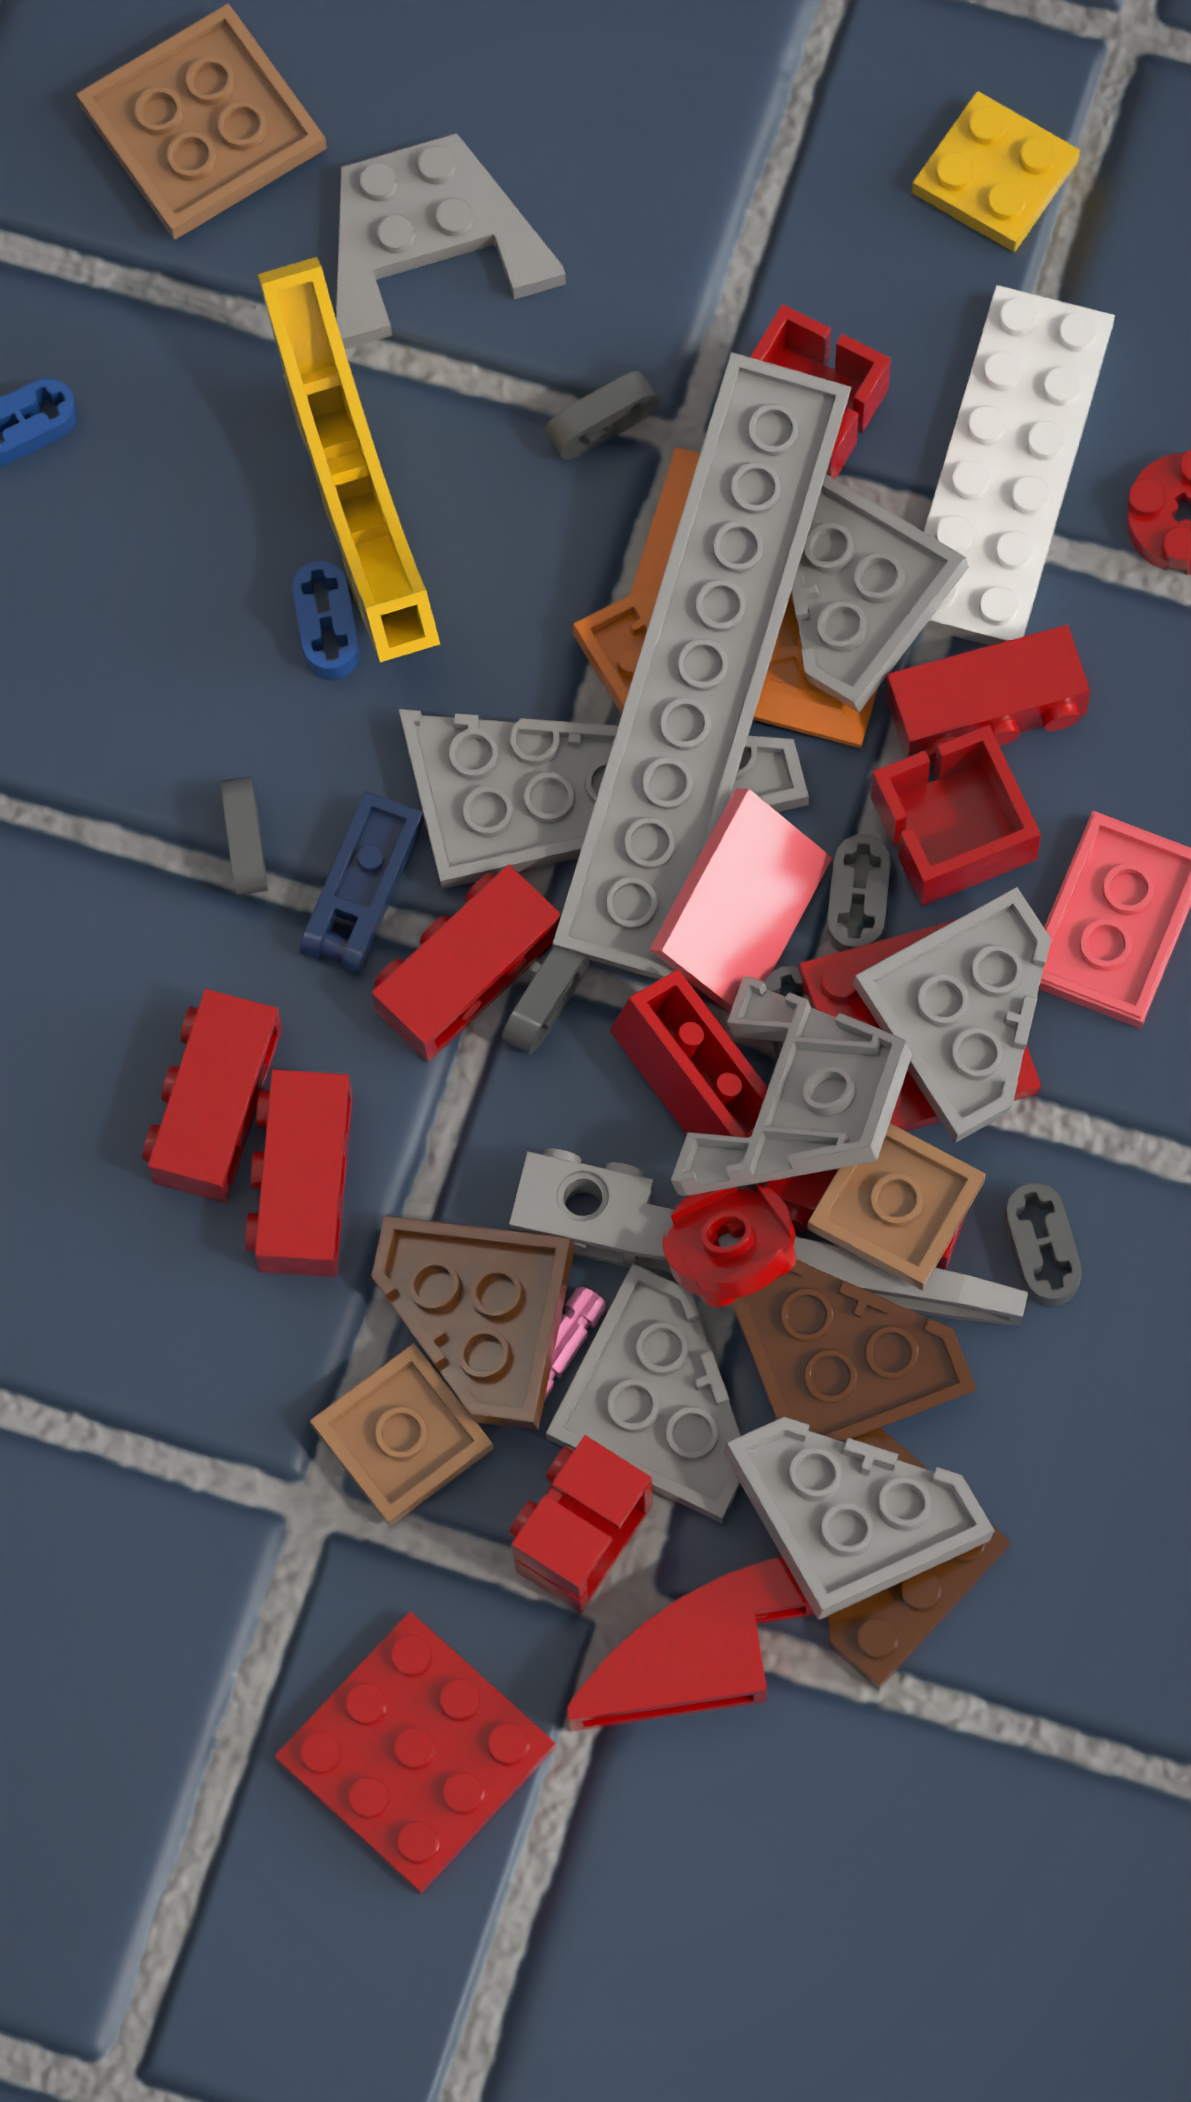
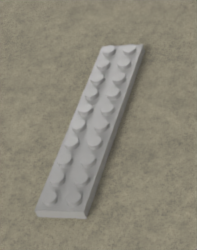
[553,352,851,980]

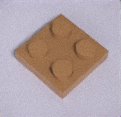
[808,1123,986,1291]
[310,1343,494,1527]

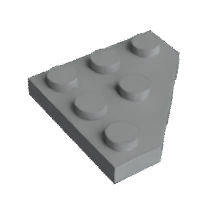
[792,474,969,713]
[853,887,1051,1143]
[546,1263,741,1523]
[723,1417,995,1620]

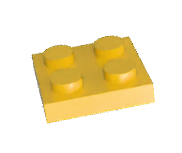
[912,91,1080,253]

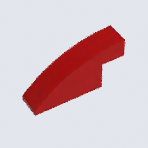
[567,1557,815,1732]

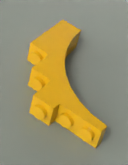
[257,257,440,662]

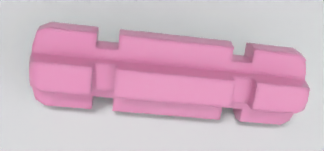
[544,1286,606,1401]

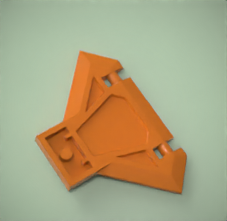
[572,447,878,749]

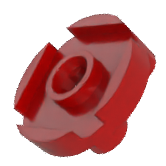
[1127,449,1191,575]
[662,1184,796,1307]

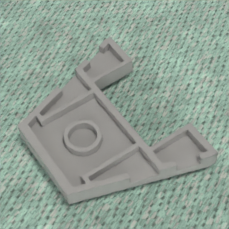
[336,133,566,350]
[671,976,912,1196]

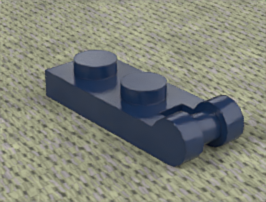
[300,791,424,975]

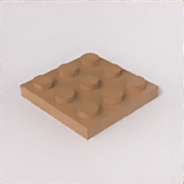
[76,3,327,240]

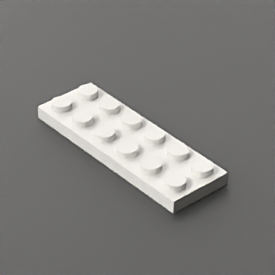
[923,285,1115,646]

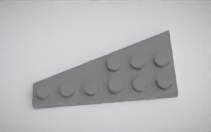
[399,709,809,890]

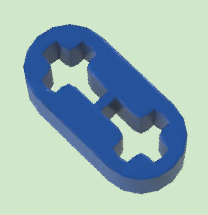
[0,378,78,466]
[292,561,359,680]

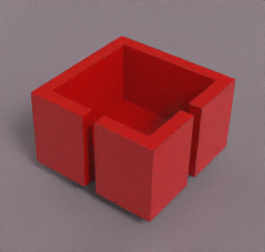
[750,304,891,479]
[870,725,1041,907]
[509,1435,653,1614]

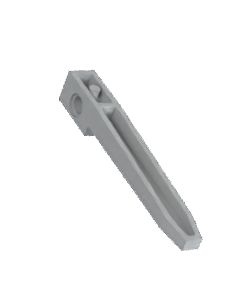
[509,1148,1028,1326]

